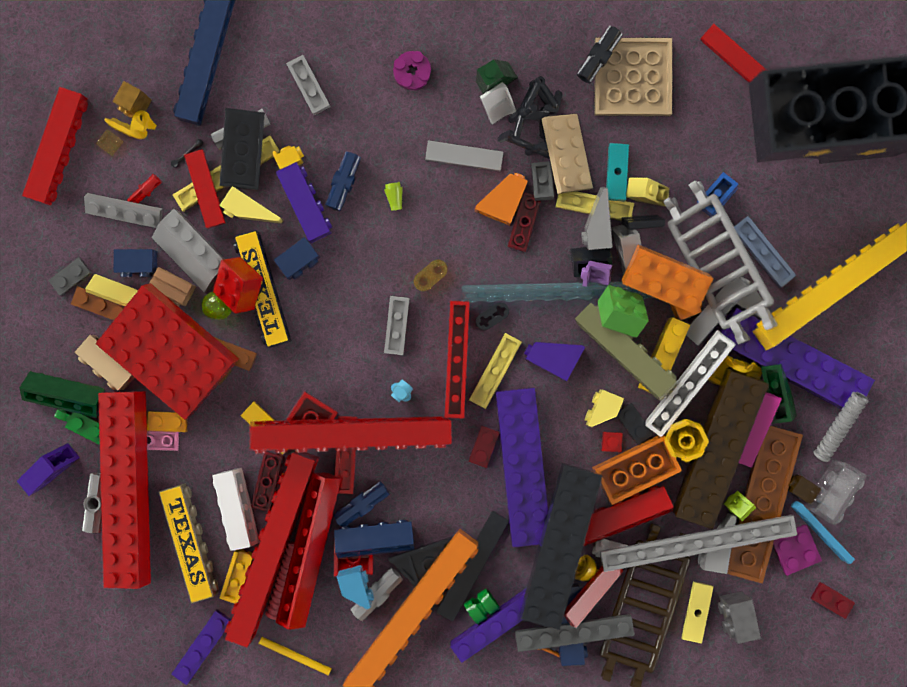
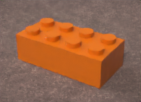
[622,244,713,314]
[592,435,682,505]

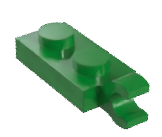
[54,409,100,445]

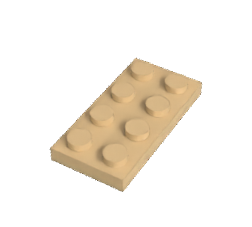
[542,114,593,194]

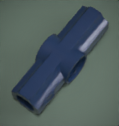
[325,151,362,211]
[333,481,390,527]

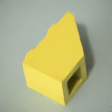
[626,178,669,206]
[585,389,624,427]

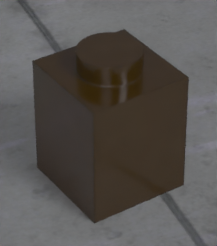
[788,474,821,505]

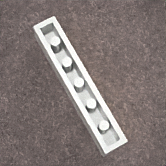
[645,330,735,437]

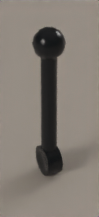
[171,139,203,168]

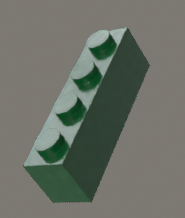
[19,371,105,418]

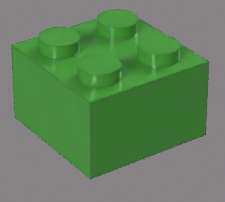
[597,285,648,338]

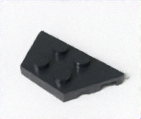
[388,536,453,587]

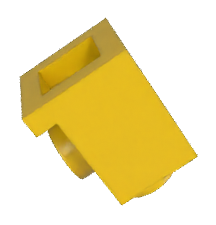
[272,146,304,170]

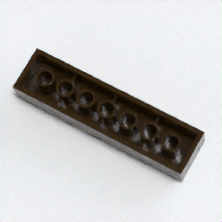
[673,368,769,529]

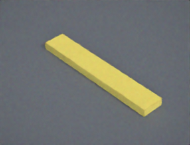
[173,135,280,212]

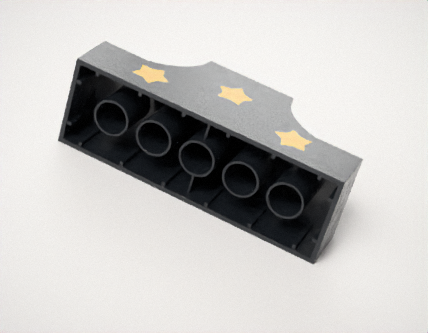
[748,55,907,164]

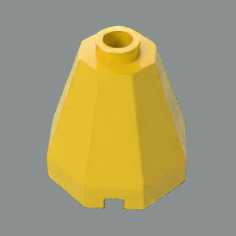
[665,419,709,462]

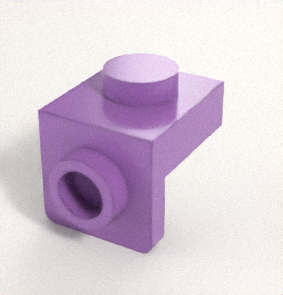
[581,261,612,287]

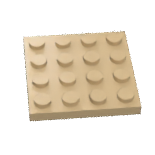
[595,38,672,116]

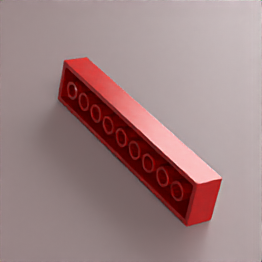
[98,391,151,589]
[250,416,451,454]
[225,451,320,648]

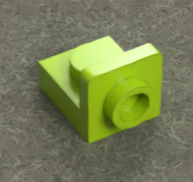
[724,491,756,521]

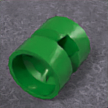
[464,588,500,625]

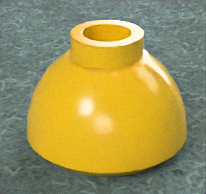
[574,555,598,581]

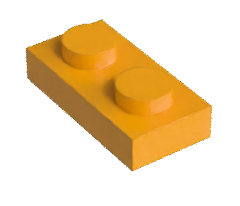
[147,411,187,432]

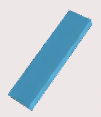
[790,501,855,564]

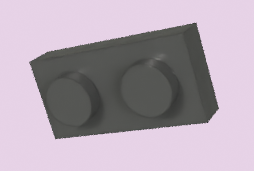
[531,161,554,201]
[48,257,92,296]

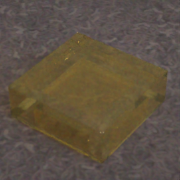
[96,129,124,156]

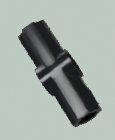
[577,25,623,84]

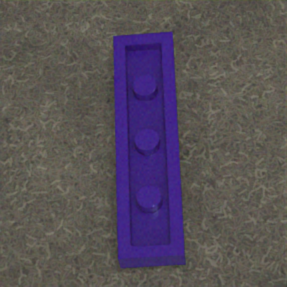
[171,610,231,685]

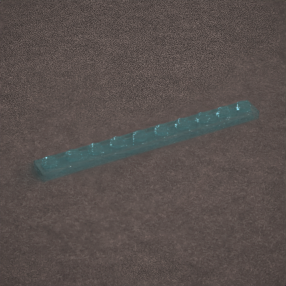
[462,282,652,303]

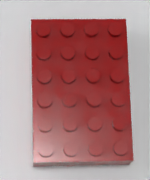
[95,283,239,420]

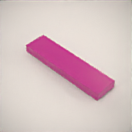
[739,392,781,468]

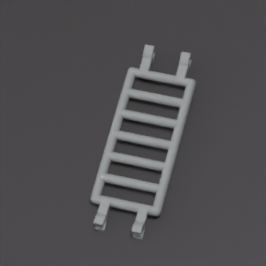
[663,181,778,345]

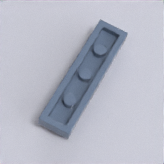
[734,216,796,288]

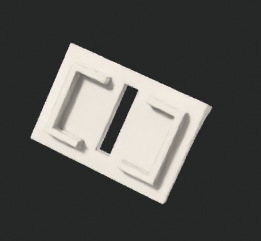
[480,82,516,124]

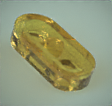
[414,260,447,292]

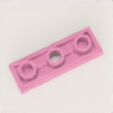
[147,431,179,451]

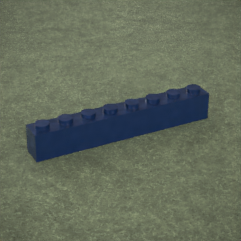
[173,0,235,126]

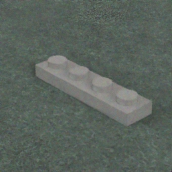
[84,193,162,228]

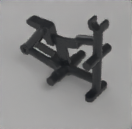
[497,76,562,159]

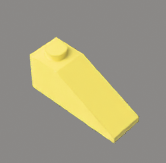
[220,186,284,224]

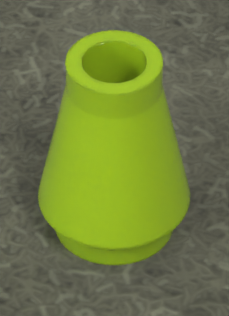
[384,182,403,211]

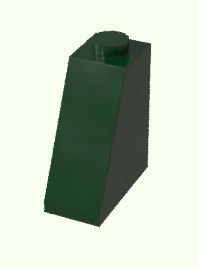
[476,59,518,94]

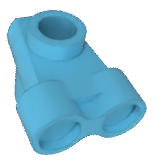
[391,379,413,402]

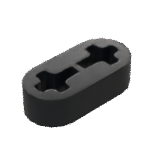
[476,303,509,330]

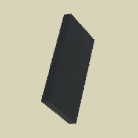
[219,107,265,190]

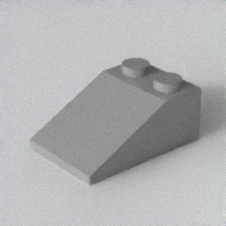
[581,187,612,250]

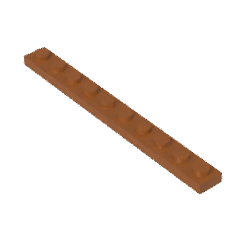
[71,286,257,371]

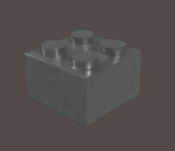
[718,591,761,644]

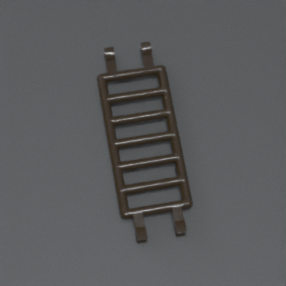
[600,523,691,687]

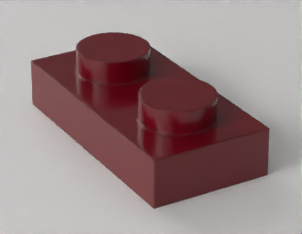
[468,425,500,468]
[811,582,855,619]

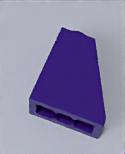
[524,342,585,381]
[17,443,80,496]

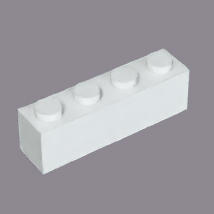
[212,468,260,551]

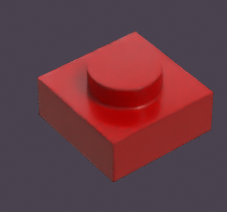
[601,432,623,452]

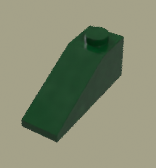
[761,364,797,424]

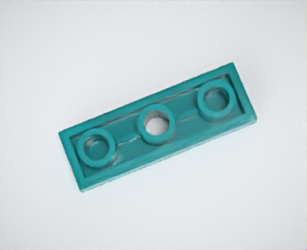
[606,143,629,202]

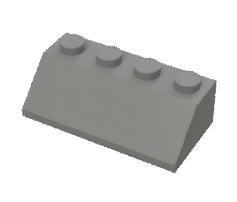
[152,209,225,292]

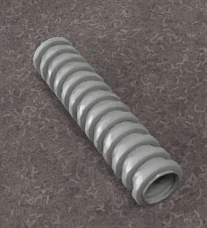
[814,392,869,462]

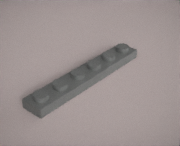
[515,614,634,652]

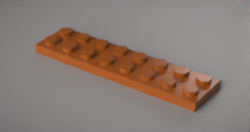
[727,426,803,584]

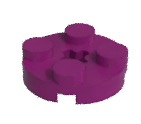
[393,51,431,91]

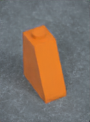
[474,173,528,226]

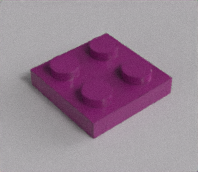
[773,525,822,576]

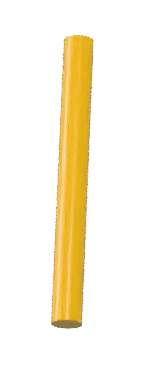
[259,637,332,676]

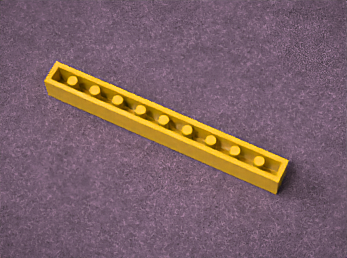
[752,222,907,350]

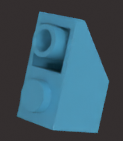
[337,565,374,609]

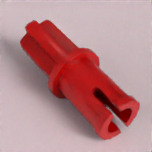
[127,174,162,204]

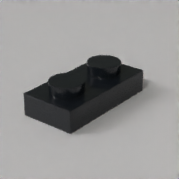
[617,403,654,445]

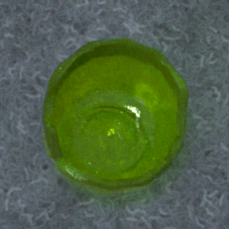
[201,291,232,320]

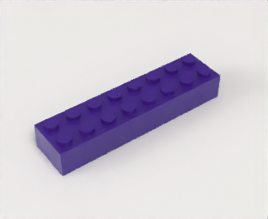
[719,308,875,409]
[495,388,548,547]

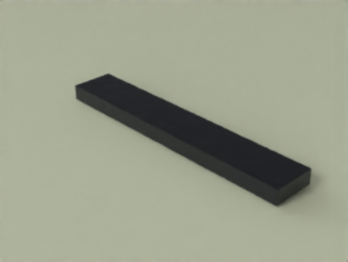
[436,511,509,622]

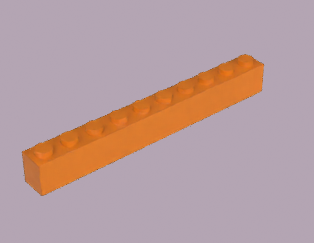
[343,528,479,687]

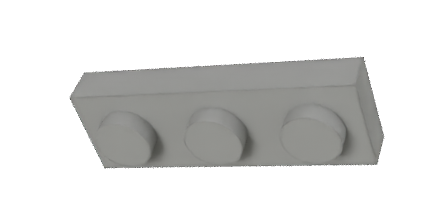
[286,55,330,115]
[384,296,410,355]

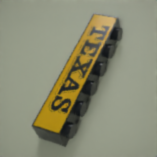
[233,230,292,348]

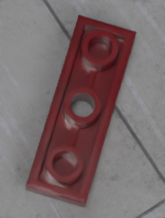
[507,192,541,252]
[251,451,284,511]

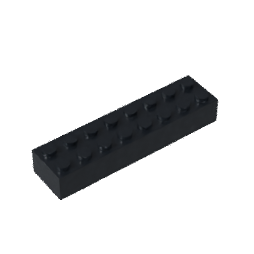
[519,463,603,630]

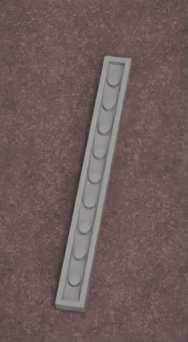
[600,515,797,572]

